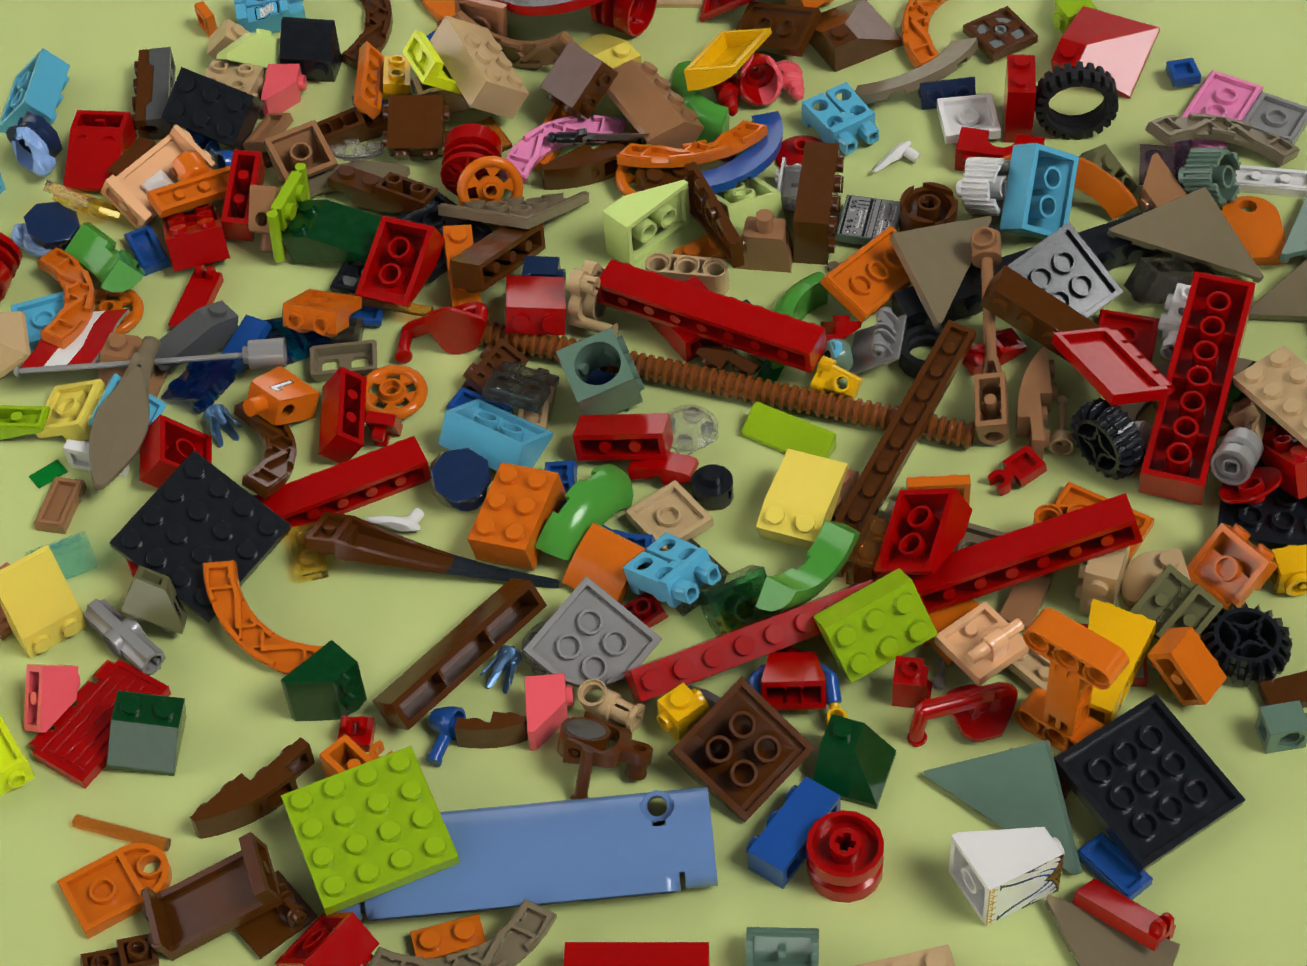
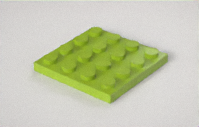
[281,746,460,916]

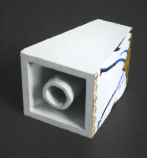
[949,827,1065,926]

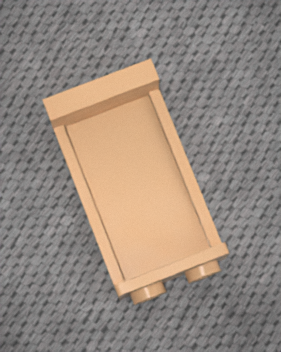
[101,124,215,229]

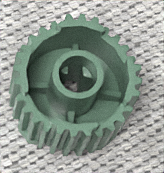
[1178,148,1241,206]

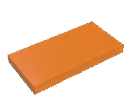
[820,226,912,323]

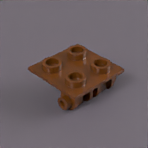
[235,870,318,959]

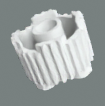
[956,157,1011,216]

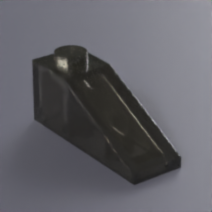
[1123,257,1216,305]

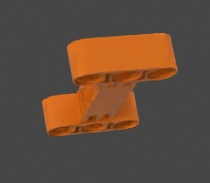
[1014,608,1129,752]

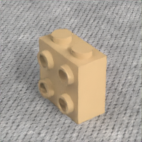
[204,60,265,99]
[1075,546,1130,614]

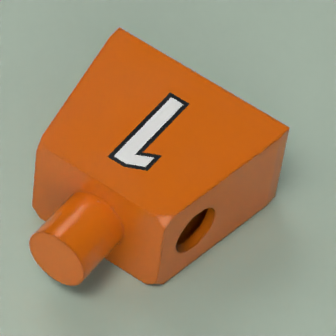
[243,366,320,426]

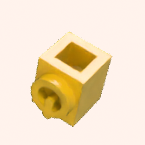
[1270,544,1307,596]
[657,682,710,742]

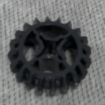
[1070,398,1146,480]
[1201,602,1292,687]

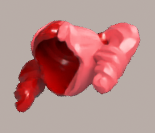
[712,53,804,116]

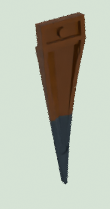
[304,512,559,588]

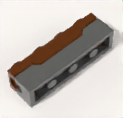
[131,47,176,140]

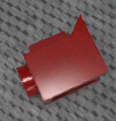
[892,656,932,708]

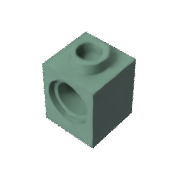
[1255,700,1307,754]

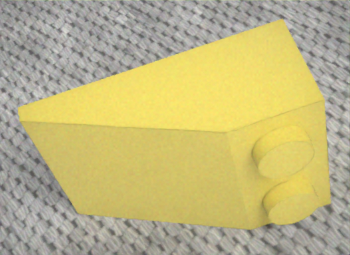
[577,33,642,98]
[756,448,849,550]
[0,545,87,659]

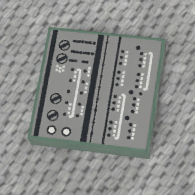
[836,195,900,245]

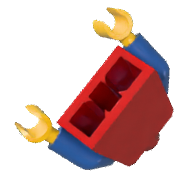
[748,647,847,727]

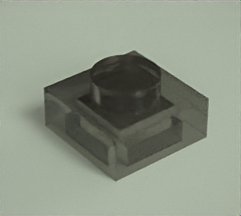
[330,318,364,344]

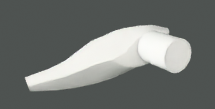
[872,141,921,173]
[364,508,424,532]

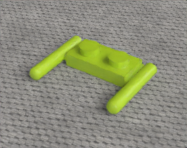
[266,163,311,262]

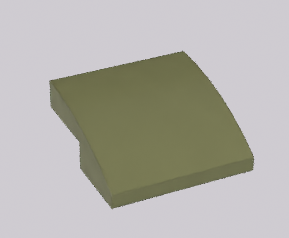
[1129,564,1224,640]

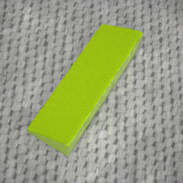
[741,401,836,459]

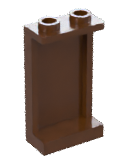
[141,832,283,961]

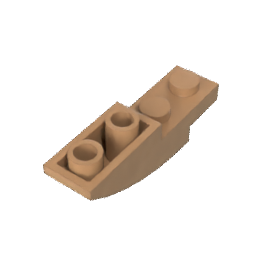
[1015,348,1057,460]

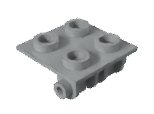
[850,307,907,374]

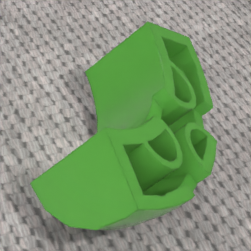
[669,61,729,143]
[65,222,145,292]
[767,272,828,370]
[535,464,634,561]
[755,520,860,612]

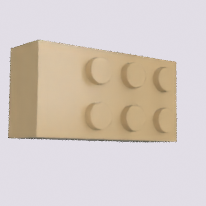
[430,16,529,119]

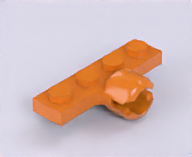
[147,150,231,218]

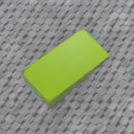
[0,405,51,440]

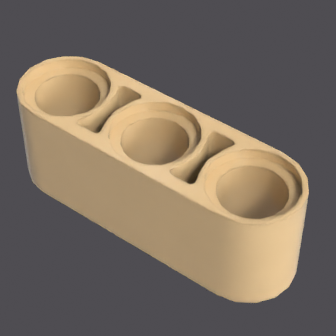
[645,253,729,295]

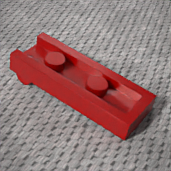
[168,264,224,331]
[1072,878,1176,951]

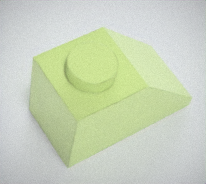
[216,29,280,69]

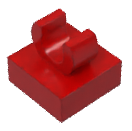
[365,411,403,447]
[338,716,376,752]

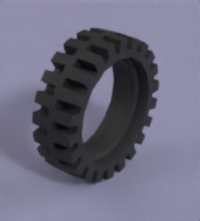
[1035,61,1119,140]

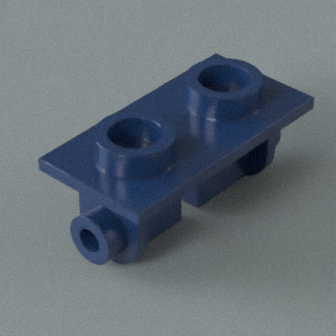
[918,76,976,110]

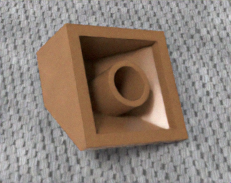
[98,332,170,398]

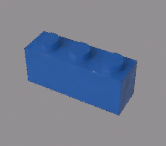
[746,776,841,889]

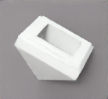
[141,169,175,193]

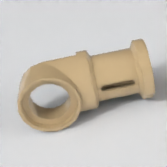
[578,679,646,733]

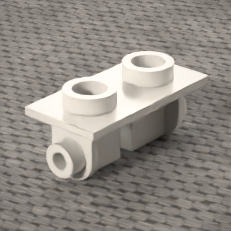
[775,157,802,211]

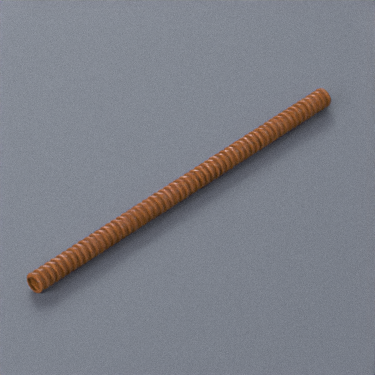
[479,320,976,449]

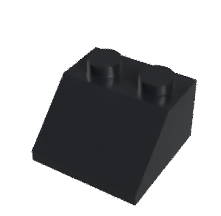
[279,17,342,82]

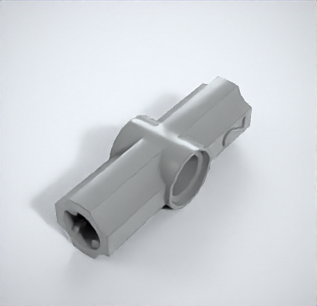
[83,599,166,675]

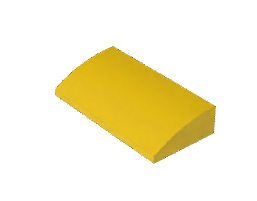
[684,28,772,91]

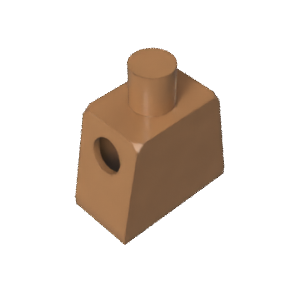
[248,185,291,253]
[737,209,793,273]

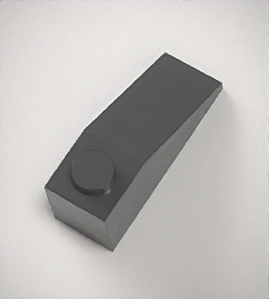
[155,300,239,371]

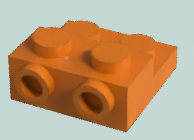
[283,289,362,337]
[1187,522,1279,610]

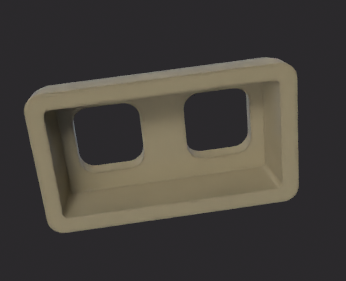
[310,340,377,382]

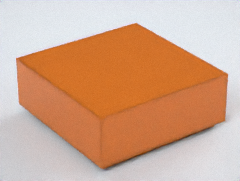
[194,1,217,37]

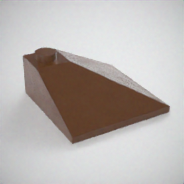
[809,0,903,72]
[667,677,815,823]

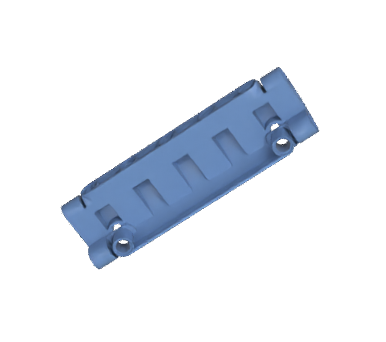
[335,787,718,921]

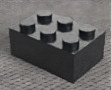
[161,67,264,150]

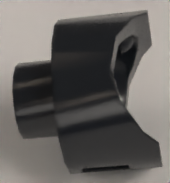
[691,464,734,510]

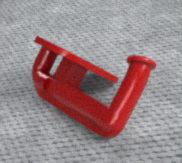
[395,302,488,364]
[907,682,1018,747]

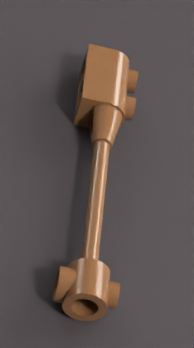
[971,227,1010,445]

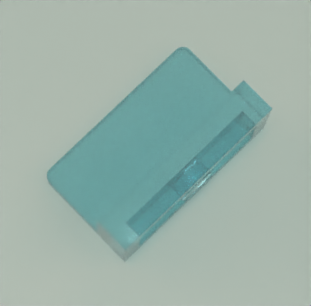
[25,530,98,579]

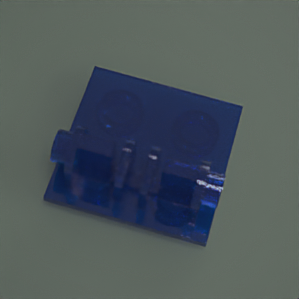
[161,359,237,414]

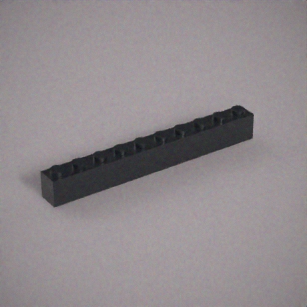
[892,207,1164,333]

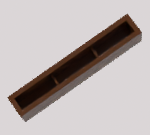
[372,578,547,730]

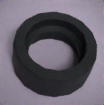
[899,325,943,379]

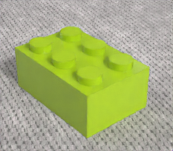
[813,568,938,683]

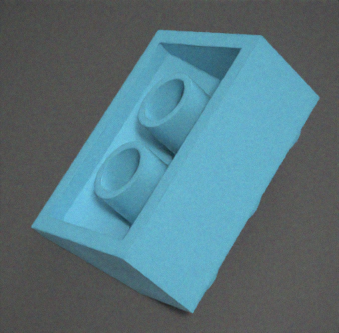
[0,48,70,133]
[999,143,1079,239]
[438,399,554,471]

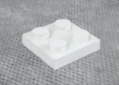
[936,93,1001,144]

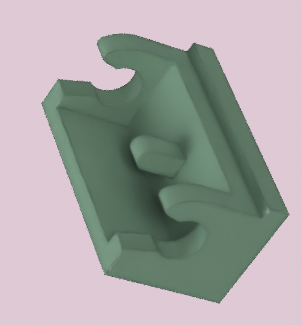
[745,927,819,966]

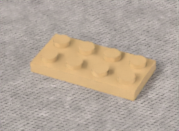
[1233,346,1307,448]

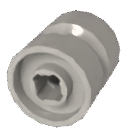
[1210,428,1264,485]

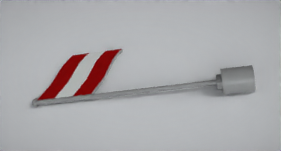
[13,309,287,377]

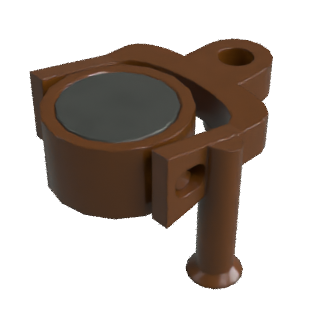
[557,711,653,800]

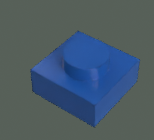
[1165,58,1201,88]

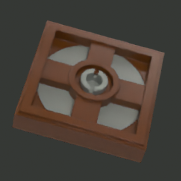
[963,6,1038,62]

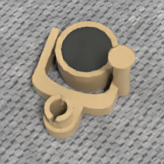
[567,260,618,335]

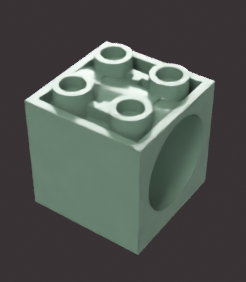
[556,327,645,415]

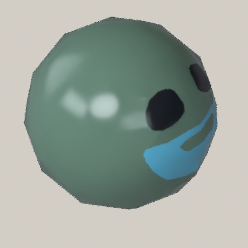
[818,339,854,372]

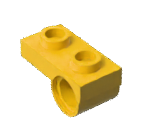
[383,55,410,101]

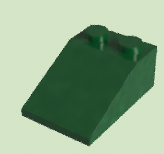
[282,199,382,264]

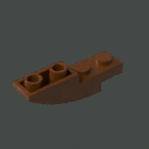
[541,128,646,190]
[328,164,438,213]
[190,737,315,839]

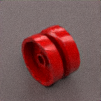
[806,810,884,903]

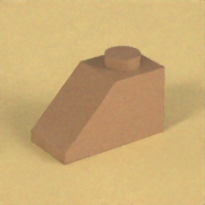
[1138,153,1187,212]

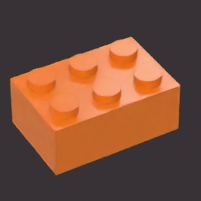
[467,462,566,571]

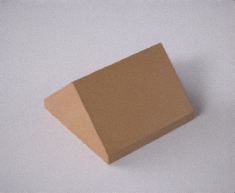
[264,120,338,183]

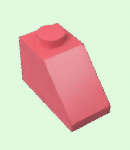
[260,64,307,118]
[24,664,80,732]
[525,673,574,751]

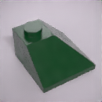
[813,714,896,809]

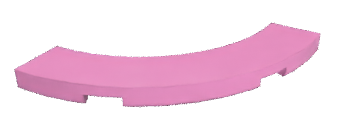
[499,115,627,184]

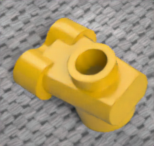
[810,355,863,399]

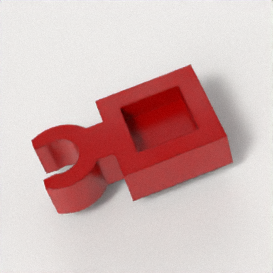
[988,445,1047,496]

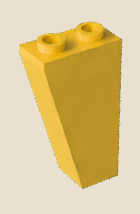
[1088,598,1156,725]

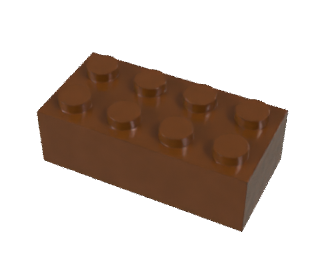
[793,142,844,265]

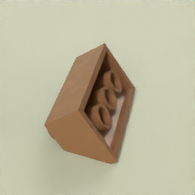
[606,60,704,149]

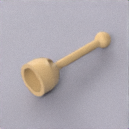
[1049,394,1074,456]

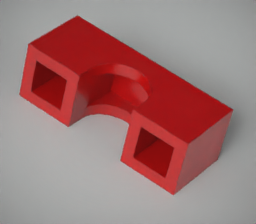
[955,127,1045,171]

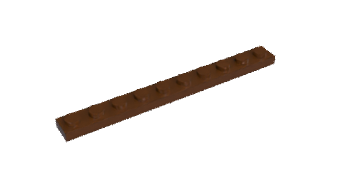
[834,320,976,578]

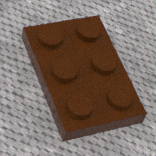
[735,1,822,57]

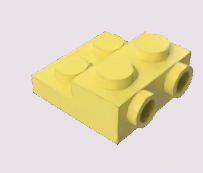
[35,379,106,441]

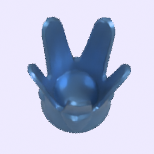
[203,404,241,447]
[480,645,522,694]

